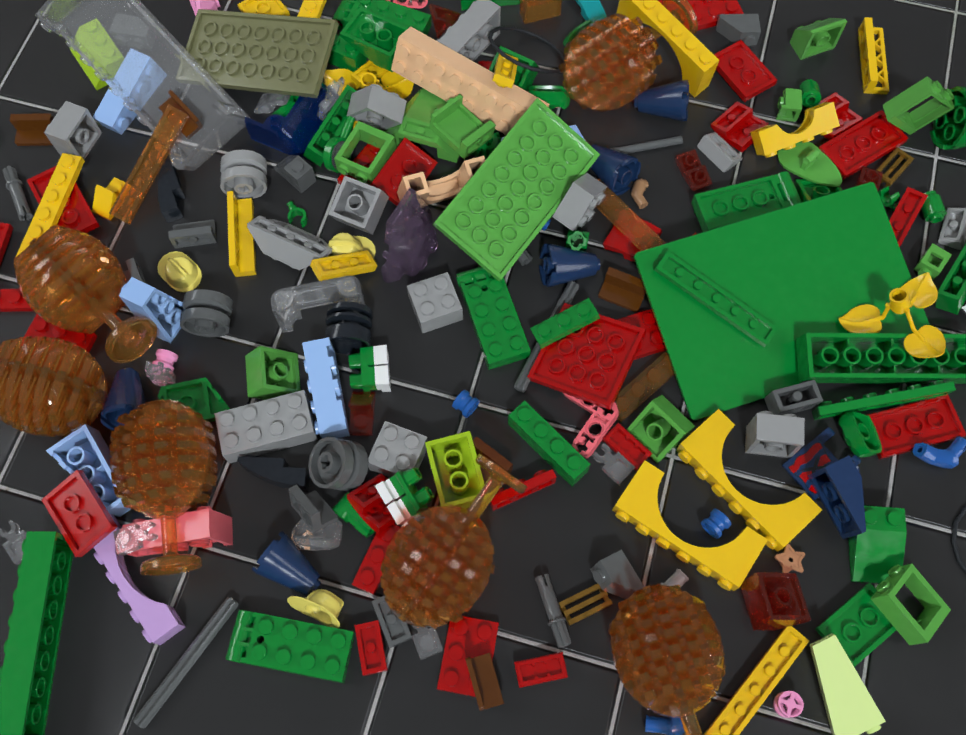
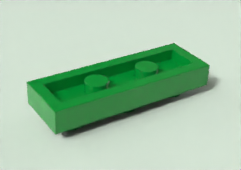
[530,298,600,349]

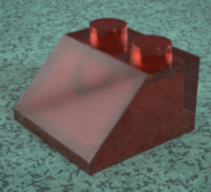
[741,572,811,630]

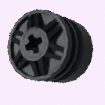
[324,302,373,355]

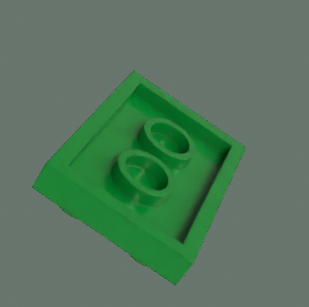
[815,583,896,667]

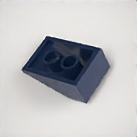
[808,456,866,539]

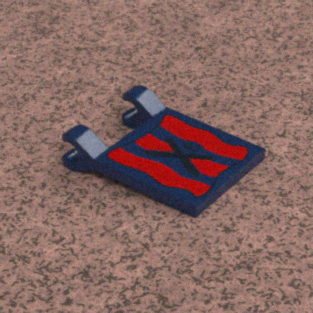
[782,427,861,501]

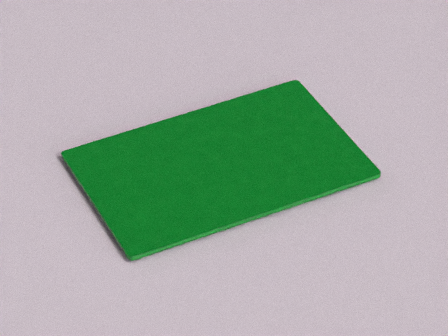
[634,182,930,420]

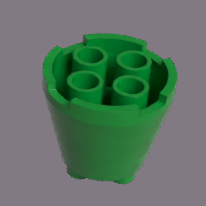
[930,86,966,150]

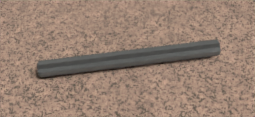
[514,281,579,393]
[133,597,239,728]

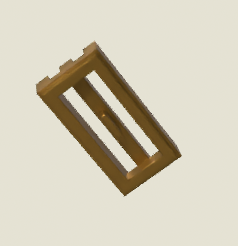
[872,147,914,187]
[558,583,613,626]

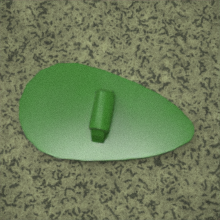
[777,141,842,187]

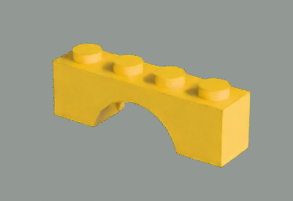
[750,102,840,158]

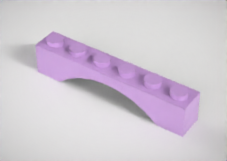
[94,513,185,645]

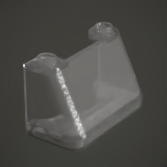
[271,276,366,333]

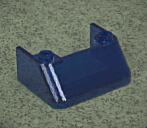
[244,81,337,157]

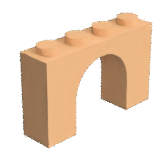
[397,156,485,212]

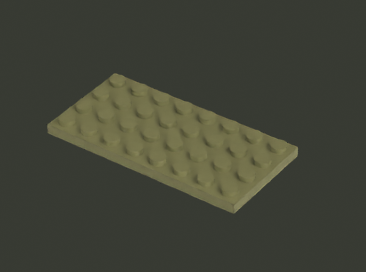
[176,9,339,98]

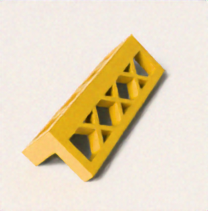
[858,17,889,94]
[227,191,256,277]

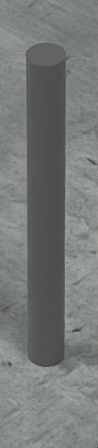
[611,136,683,154]

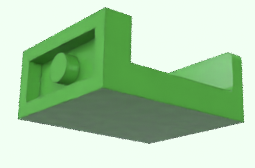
[429,94,496,159]

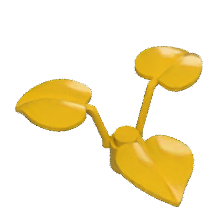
[324,69,414,129]
[839,272,946,358]

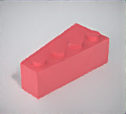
[122,506,233,557]

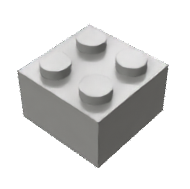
[347,84,407,131]
[44,101,102,160]
[552,173,607,231]
[328,176,389,235]
[407,272,463,334]
[745,411,805,458]
[368,421,428,478]

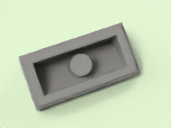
[697,132,743,172]
[938,208,966,250]

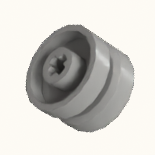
[220,150,267,199]

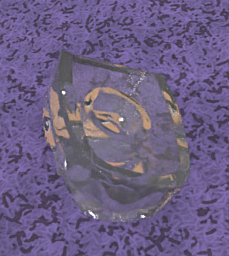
[291,519,343,551]

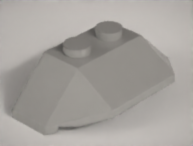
[247,215,332,270]

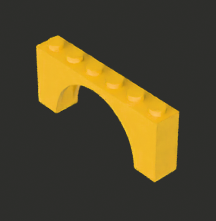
[615,0,719,98]
[676,409,822,552]
[612,460,768,591]

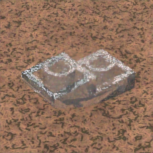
[317,77,345,121]
[254,93,291,114]

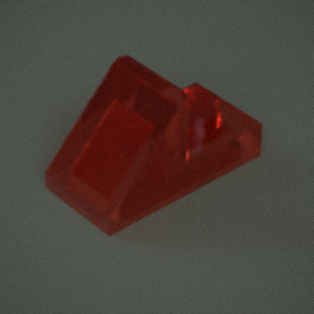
[429,4,461,38]
[349,391,376,436]

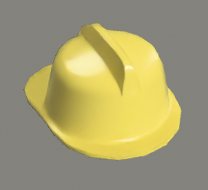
[327,233,376,259]
[157,251,202,293]
[287,589,344,628]

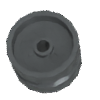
[180,289,233,337]
[308,437,369,491]

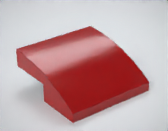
[804,92,863,141]
[711,101,769,152]
[603,212,662,262]
[347,473,396,534]

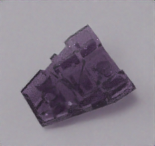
[381,188,438,283]

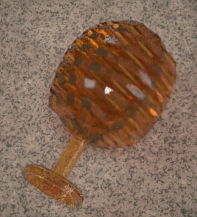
[558,0,698,112]
[14,225,157,363]
[0,336,108,437]
[110,399,218,576]
[380,453,527,629]
[608,584,726,735]

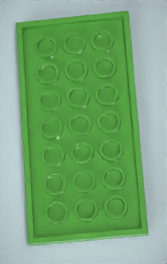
[432,98,600,281]

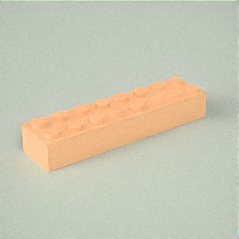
[391,27,550,135]

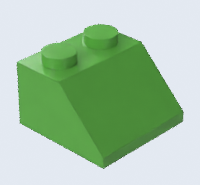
[790,18,847,60]
[245,346,301,400]
[626,395,695,464]

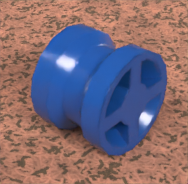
[452,389,480,418]
[701,509,732,539]

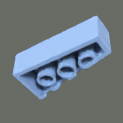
[93,49,168,135]
[119,277,184,344]
[302,337,350,439]
[46,424,139,517]

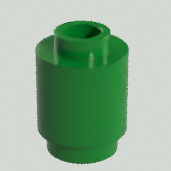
[799,79,821,108]
[921,191,947,223]

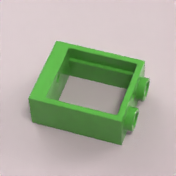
[883,76,955,135]
[334,121,396,185]
[871,564,951,645]

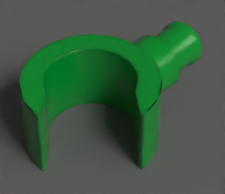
[879,186,900,212]
[287,201,308,228]

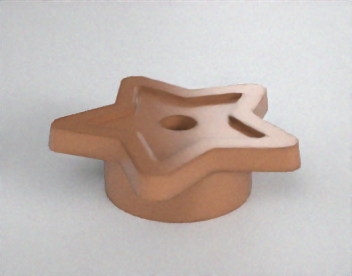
[774,544,805,574]

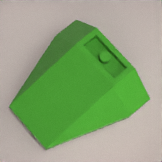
[384,88,460,163]

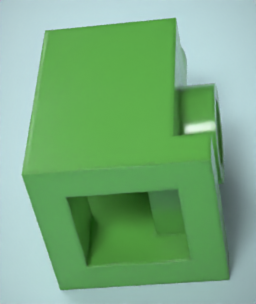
[776,88,802,122]
[914,243,952,281]

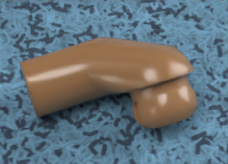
[631,179,649,209]

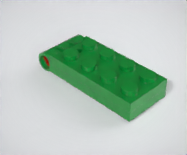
[332,0,432,35]
[691,171,802,232]
[456,267,531,370]
[225,610,355,684]

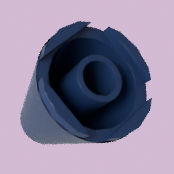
[634,80,689,121]
[590,144,641,196]
[539,244,600,287]
[100,367,149,432]
[252,531,321,595]

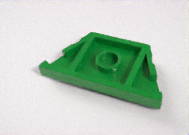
[145,377,230,435]

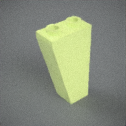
[810,633,886,735]

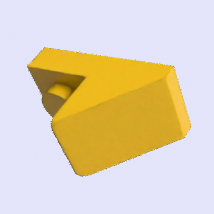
[92,177,134,221]

